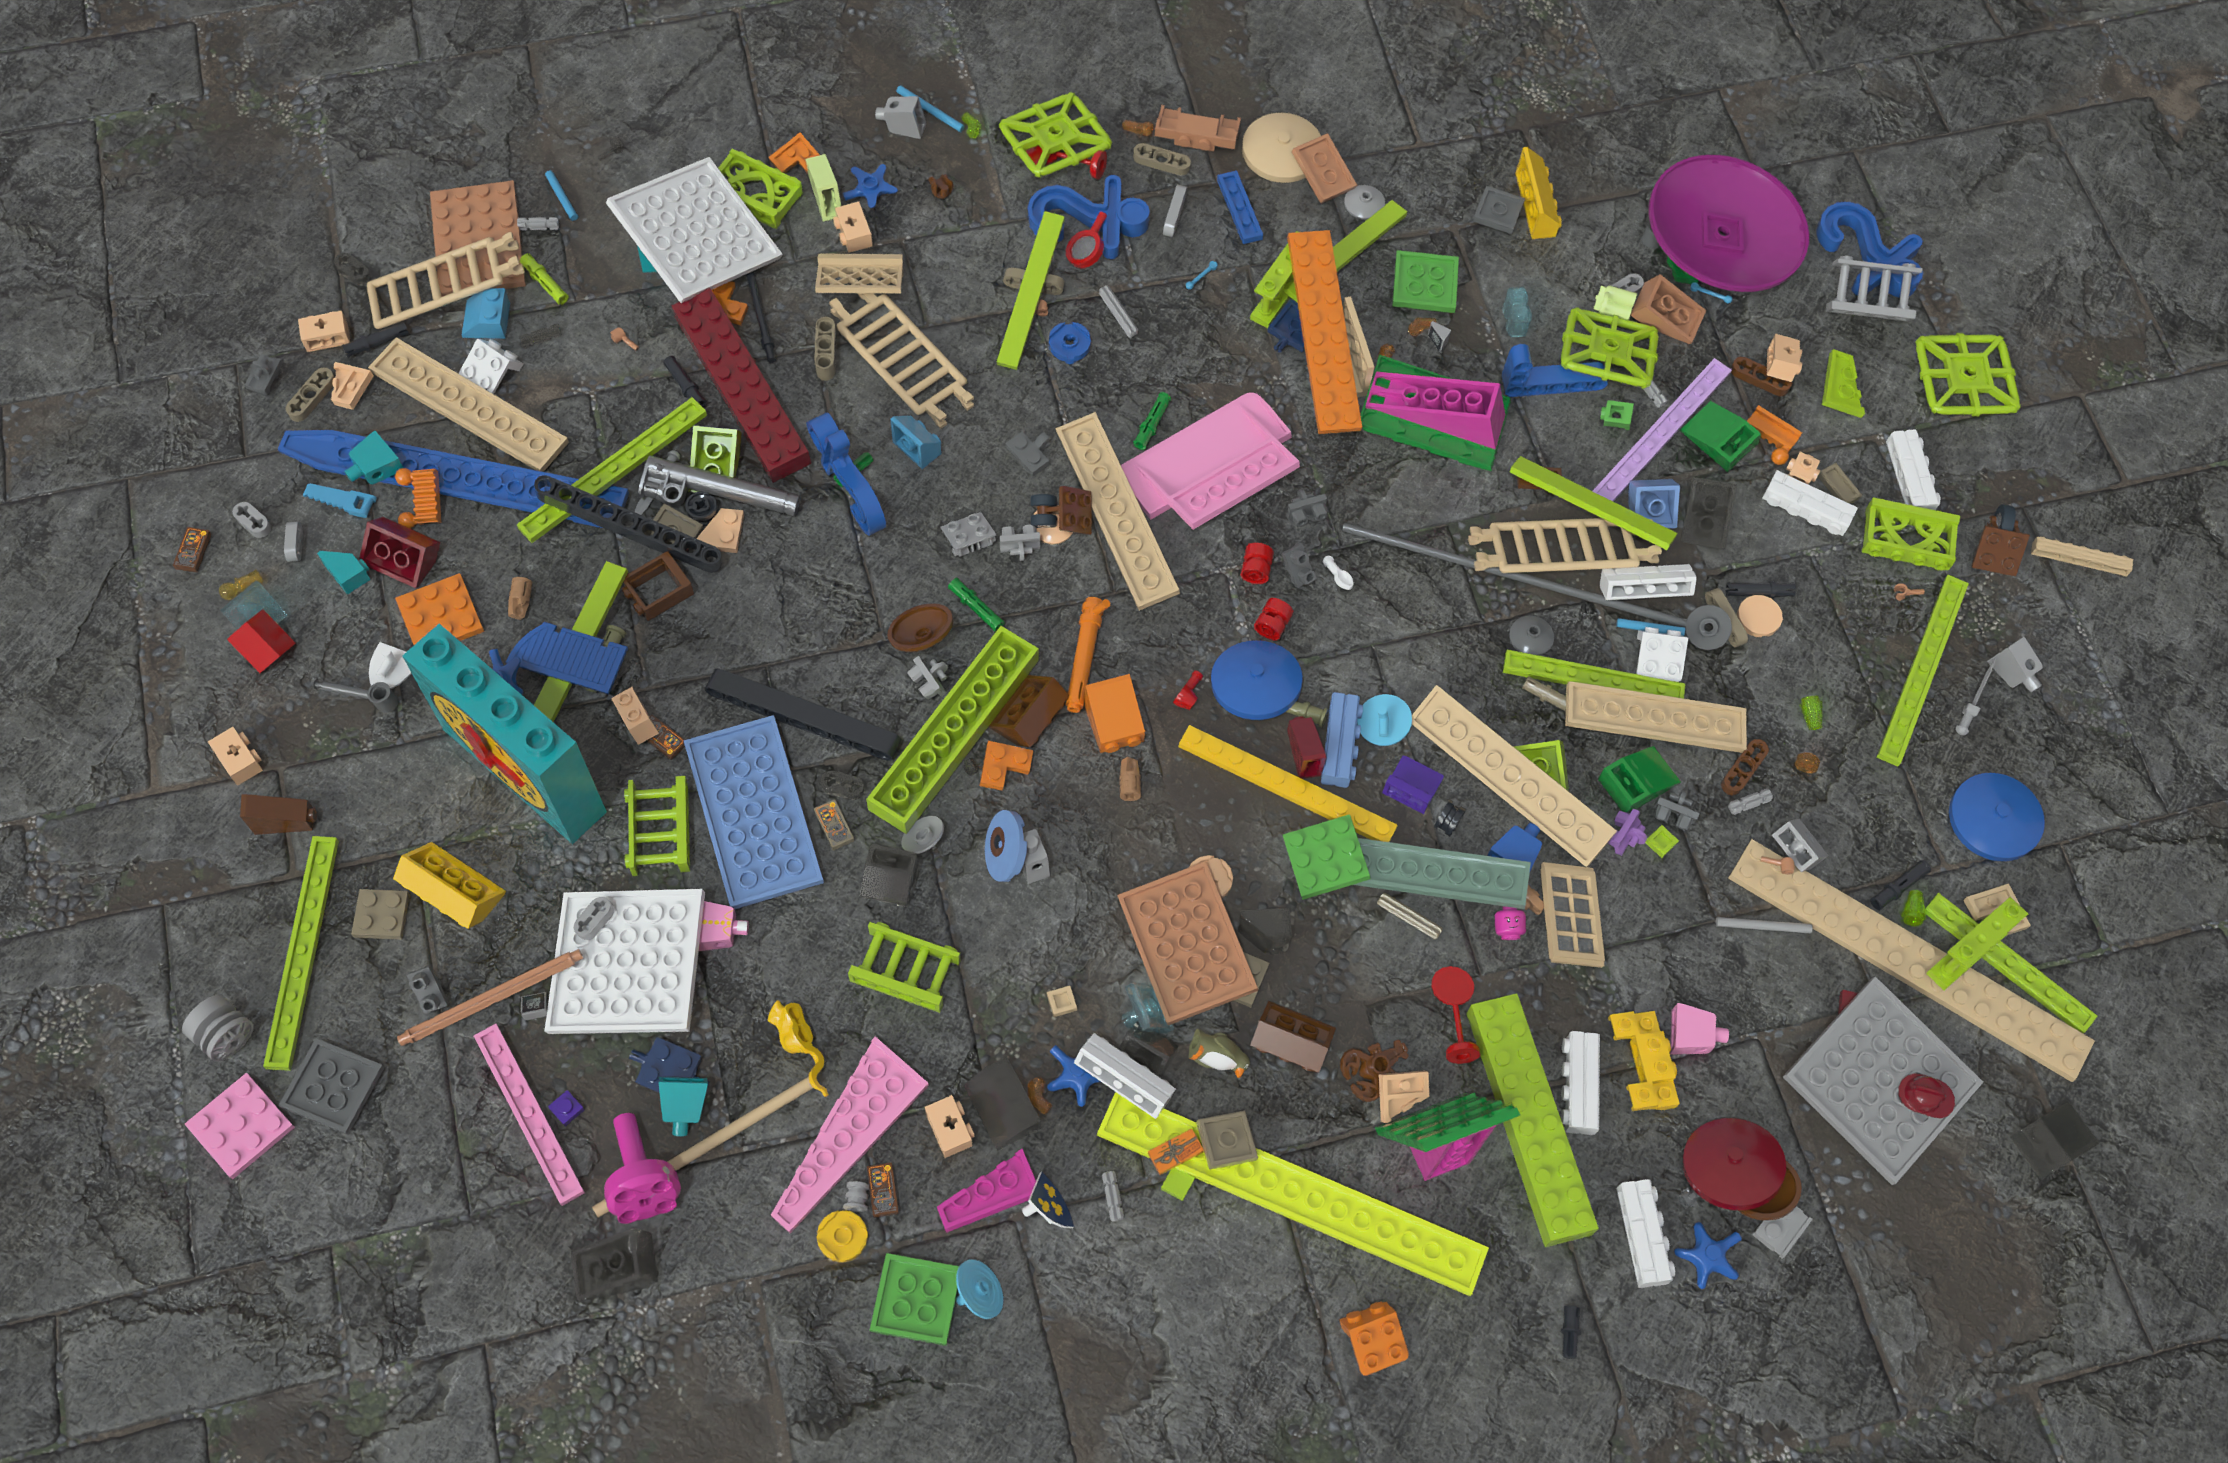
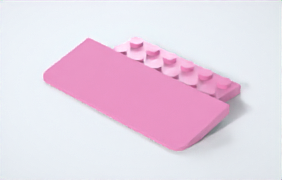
[1121,393,1300,530]

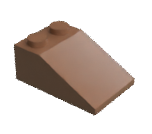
[1630,275,1706,344]

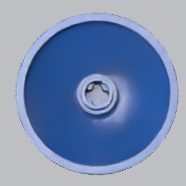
[1211,640,1302,720]
[1949,773,2045,861]

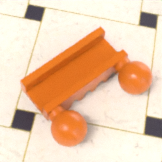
[1747,405,1802,465]
[395,468,441,529]

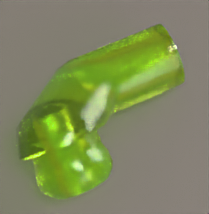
[961,112,981,138]

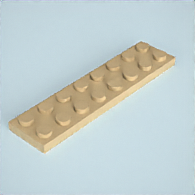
[1565,681,1747,753]

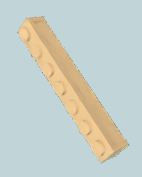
[2031,537,2133,576]

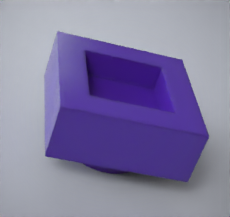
[548,1090,584,1127]

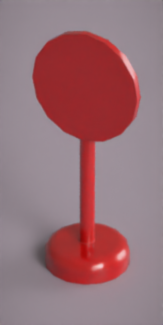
[1026,145,1107,180]
[1431,966,1480,1064]

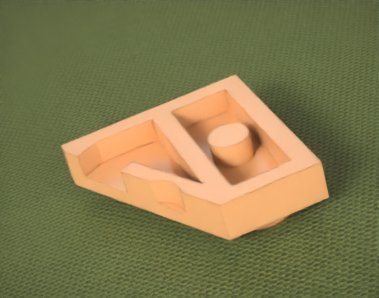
[331,362,374,410]
[697,508,744,553]
[1379,1071,1429,1123]

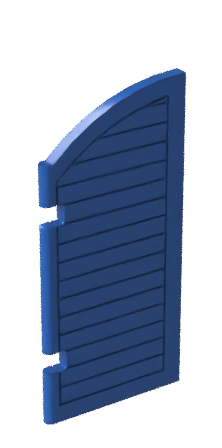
[506,622,628,695]

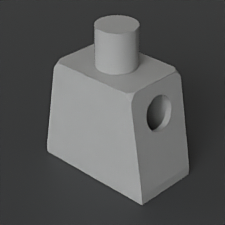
[875,96,926,139]
[1987,637,2043,693]
[1022,829,1050,884]

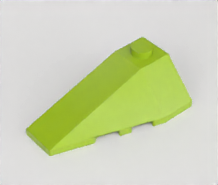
[1514,740,1569,791]

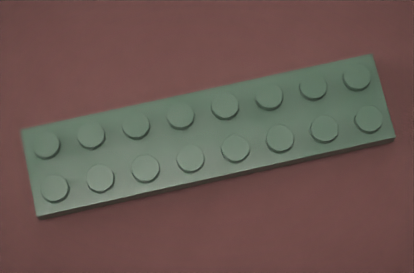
[1353,838,1531,909]

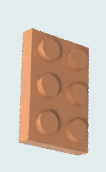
[1292,133,1357,203]

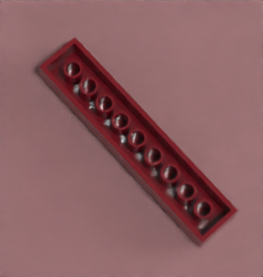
[671,287,811,483]

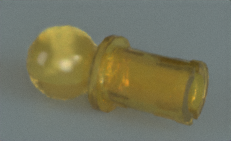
[219,569,264,600]

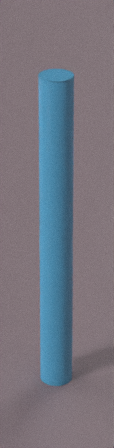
[897,85,965,132]

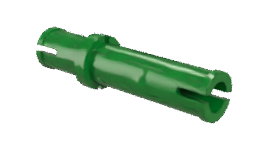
[1133,392,1171,450]
[948,578,1005,632]

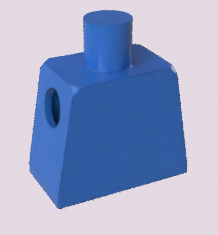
[1487,823,1543,871]

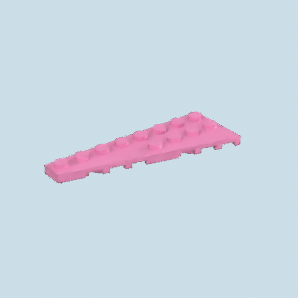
[771,1037,929,1233]

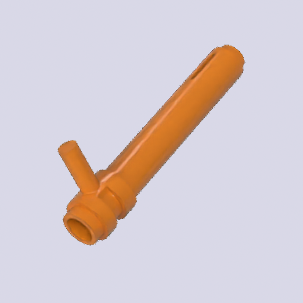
[1066,597,1110,713]

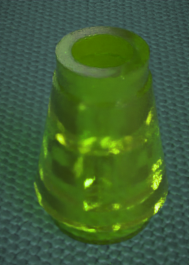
[1799,696,1823,730]
[1901,890,1926,926]

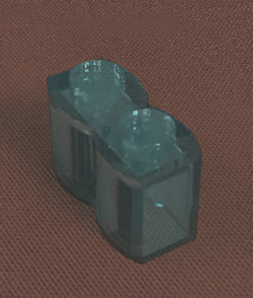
[1503,287,1532,337]

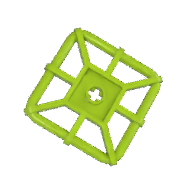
[999,92,1112,178]
[1561,307,1659,388]
[1916,333,2020,416]

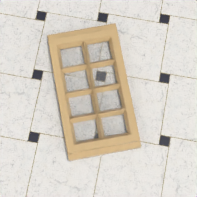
[1540,862,1605,968]

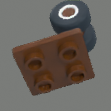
[1030,486,1092,535]

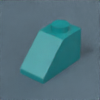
[317,551,370,595]

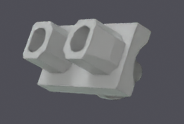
[1000,524,1040,561]
[907,656,948,700]

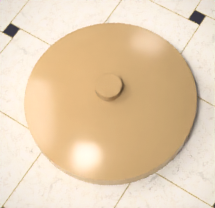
[1242,113,1321,183]

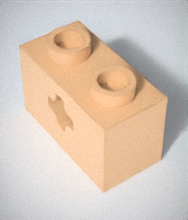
[833,202,873,253]
[298,311,350,352]
[1767,334,1802,382]
[611,687,659,745]
[208,727,263,785]
[925,1095,975,1158]

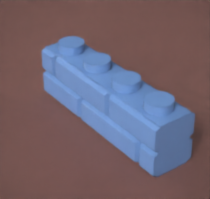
[1321,692,1363,788]

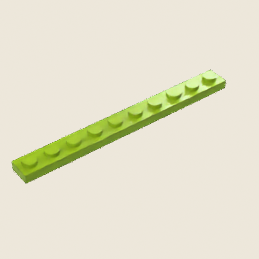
[516,397,707,543]
[1877,575,1969,767]
[263,836,339,1071]

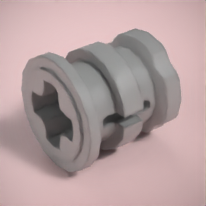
[843,1181,869,1212]

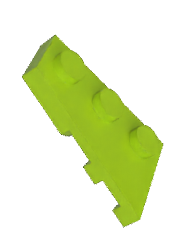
[1822,349,1865,418]

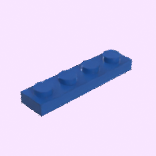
[1217,171,1263,244]

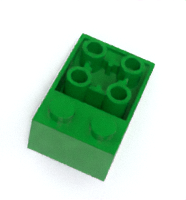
[1680,401,1761,472]
[1598,746,1681,813]

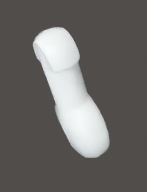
[1323,556,1354,590]

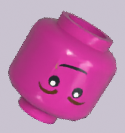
[1495,906,1526,940]

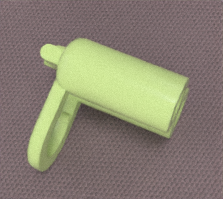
[1593,286,1637,320]

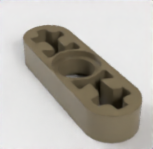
[1133,143,1191,176]
[1003,268,1065,295]
[286,368,335,422]
[1705,588,1748,647]

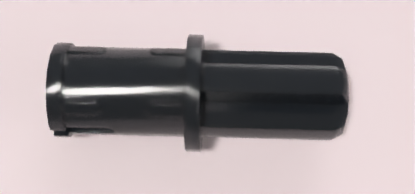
[1560,1305,1581,1359]

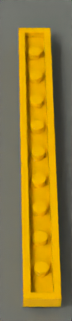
[1179,725,1397,842]

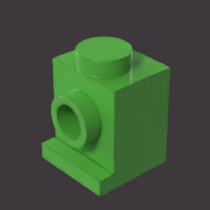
[1600,400,1634,430]

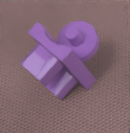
[1608,809,1647,856]

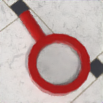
[1066,212,1107,268]

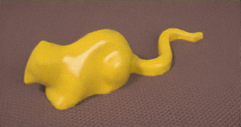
[768,1000,829,1097]

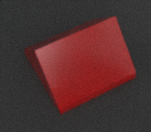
[227,609,295,673]

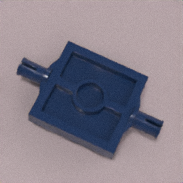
[1267,299,1305,353]
[629,1037,709,1094]

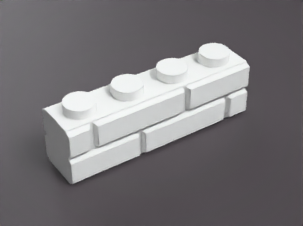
[1886,430,1941,510]
[1762,470,1858,536]
[1600,564,1696,600]
[1561,1031,1600,1135]
[1074,1033,1176,1119]
[1616,1179,1675,1288]

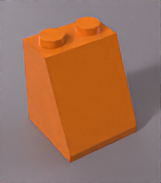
[1084,674,1145,753]

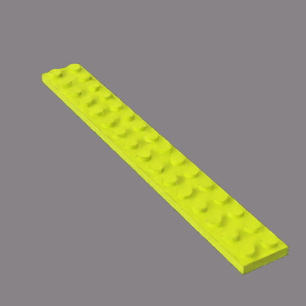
[1097,1092,1489,1296]

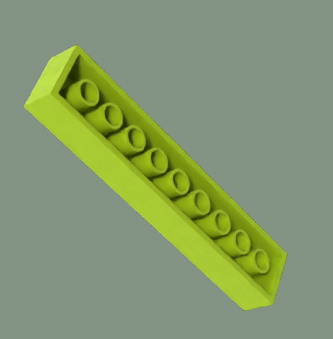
[866,626,1039,834]
[1466,994,1599,1247]

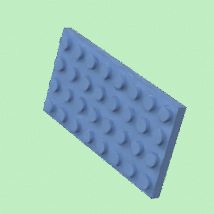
[684,715,824,909]

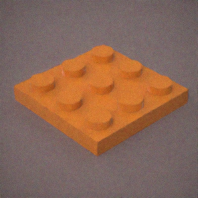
[395,573,484,645]

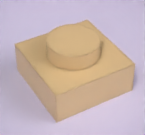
[1047,986,1077,1017]

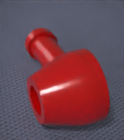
[1173,671,1203,710]

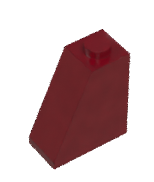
[1287,716,1326,779]

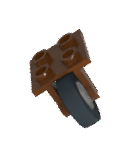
[1971,504,2030,576]

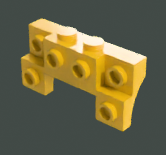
[1608,1011,1680,1111]

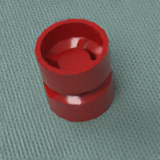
[1240,543,1274,584]
[1254,598,1294,640]

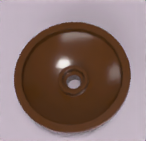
[887,603,954,652]
[1739,1161,1802,1221]

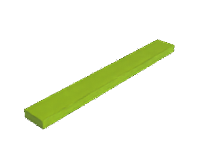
[1283,200,1407,302]
[997,211,1065,370]
[1510,456,1677,550]
[534,561,628,722]
[1503,650,1685,699]
[1923,893,2097,1034]

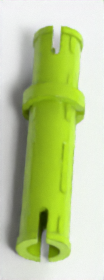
[520,253,569,305]

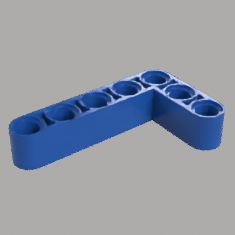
[1502,344,1608,397]

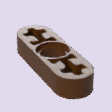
[1731,357,1792,396]
[1721,739,1769,795]

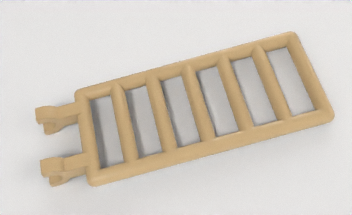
[367,232,525,329]

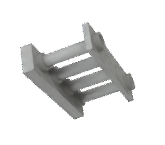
[1826,256,1922,321]

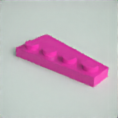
[937,1149,1036,1233]

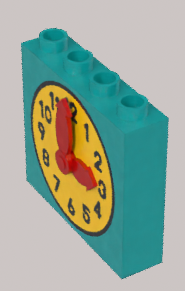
[402,623,607,844]

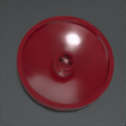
[1683,1118,1786,1211]

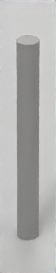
[1716,917,1812,933]

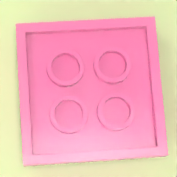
[185,1073,295,1179]

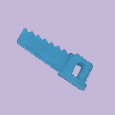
[303,484,377,518]

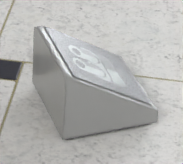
[1428,321,1451,352]
[521,992,548,1021]

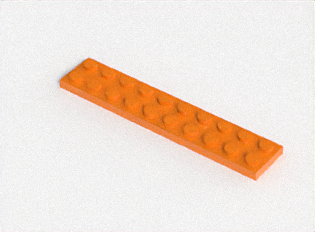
[1287,230,1362,434]

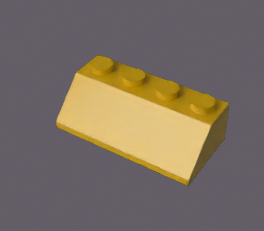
[1515,147,1562,239]
[393,842,506,929]

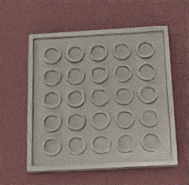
[1783,977,1983,1185]

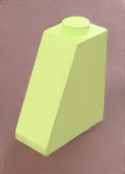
[805,154,841,221]

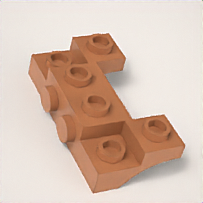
[1155,105,1241,151]

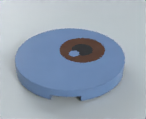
[985,810,1027,882]

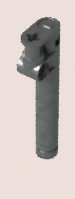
[638,455,800,516]

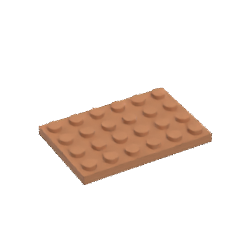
[430,180,526,297]
[1117,861,1258,1026]

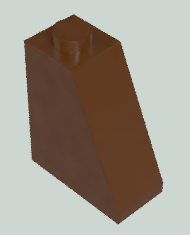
[240,794,317,835]

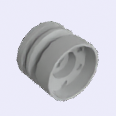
[182,995,253,1062]

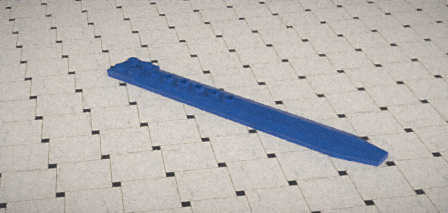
[278,430,629,528]

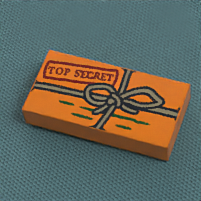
[1148,1129,1204,1175]

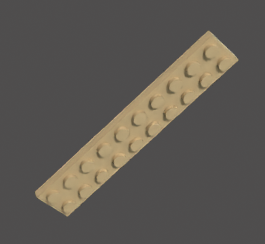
[368,338,569,472]
[1056,412,1180,611]
[1412,685,1618,867]

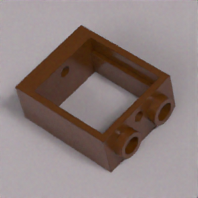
[621,551,694,621]

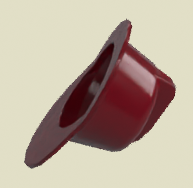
[1898,1074,1955,1119]

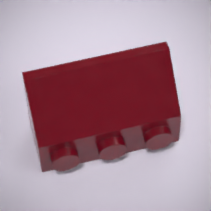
[359,517,440,588]

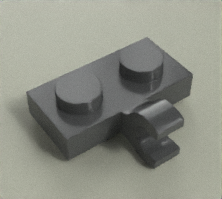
[1005,431,1051,477]

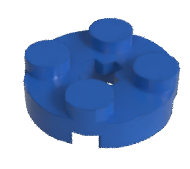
[1049,322,1091,364]

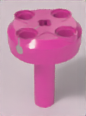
[604,1113,681,1224]

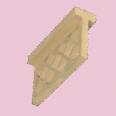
[815,254,903,293]
[1343,297,1374,397]

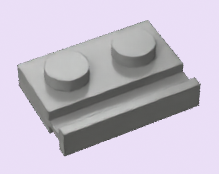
[1752,1206,1813,1258]

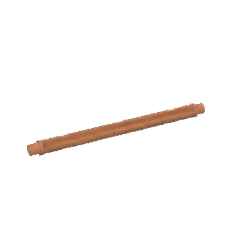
[397,949,583,1046]

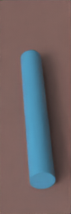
[545,170,578,221]
[1616,618,1685,636]

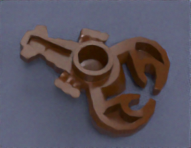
[1340,1040,1409,1102]

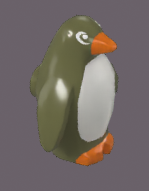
[1189,1029,1250,1078]

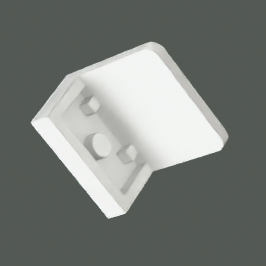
[459,338,523,394]
[1636,627,1688,682]

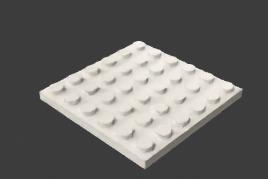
[606,157,782,303]
[545,889,705,1034]

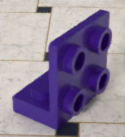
[1382,755,1444,814]

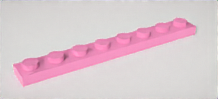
[474,1024,585,1206]

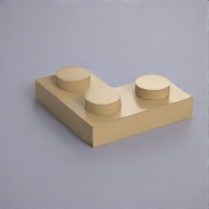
[1964,884,2031,936]

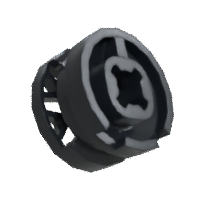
[685,491,718,527]
[1434,800,1466,837]

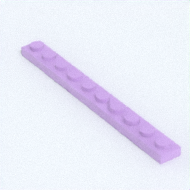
[1593,358,1732,502]

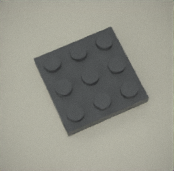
[278,1038,385,1135]

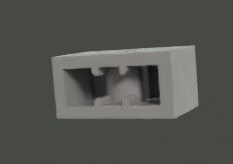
[1772,819,1829,872]

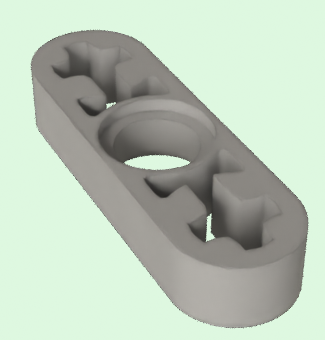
[1163,184,1188,237]

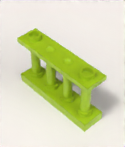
[1250,231,1298,328]
[624,776,690,876]
[1926,897,2028,991]
[848,922,961,1013]

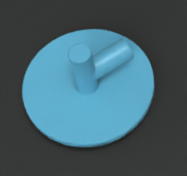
[1357,694,1412,746]
[956,1260,1003,1319]

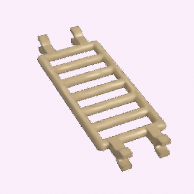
[829,284,974,429]
[1468,518,1662,573]

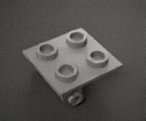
[940,512,996,557]

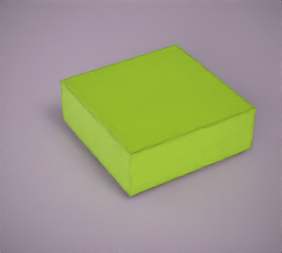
[1645,825,1679,858]
[1161,1168,1195,1201]

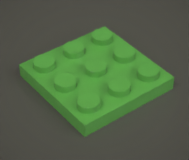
[1392,250,1459,313]
[1283,814,1371,900]
[870,1253,959,1346]

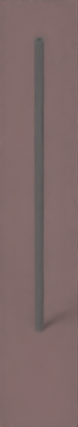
[1342,523,1687,628]

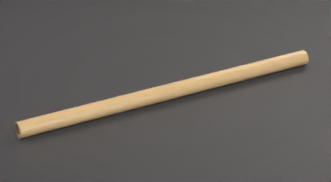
[592,1077,813,1218]

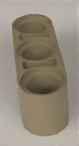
[814,317,837,381]

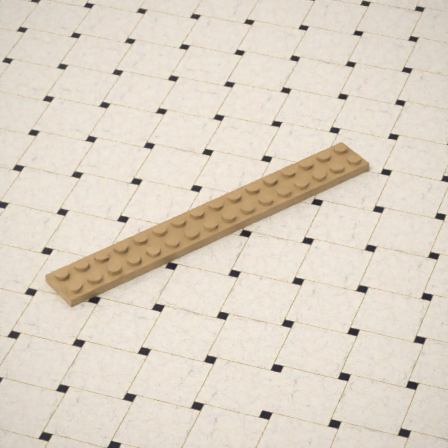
[1728,839,2095,1082]

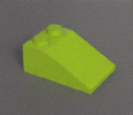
[688,426,742,493]

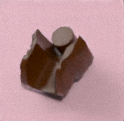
[928,174,954,199]

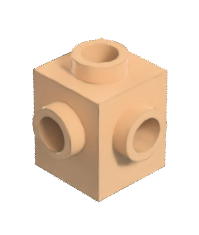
[1786,452,1820,485]

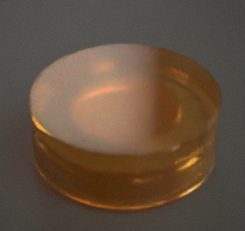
[1795,753,1820,773]

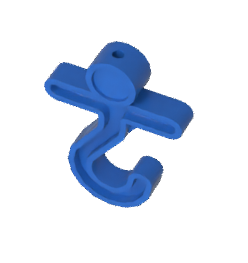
[1028,175,1150,259]
[1816,202,1923,298]
[806,413,886,536]

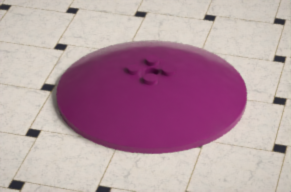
[1648,155,1809,292]

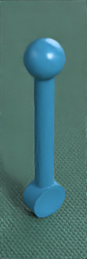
[1186,261,1217,290]
[1690,283,1732,303]

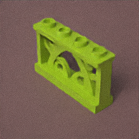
[718,149,803,229]
[1862,497,1960,570]

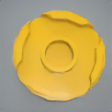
[817,1210,868,1263]

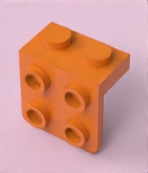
[1339,1301,1409,1376]

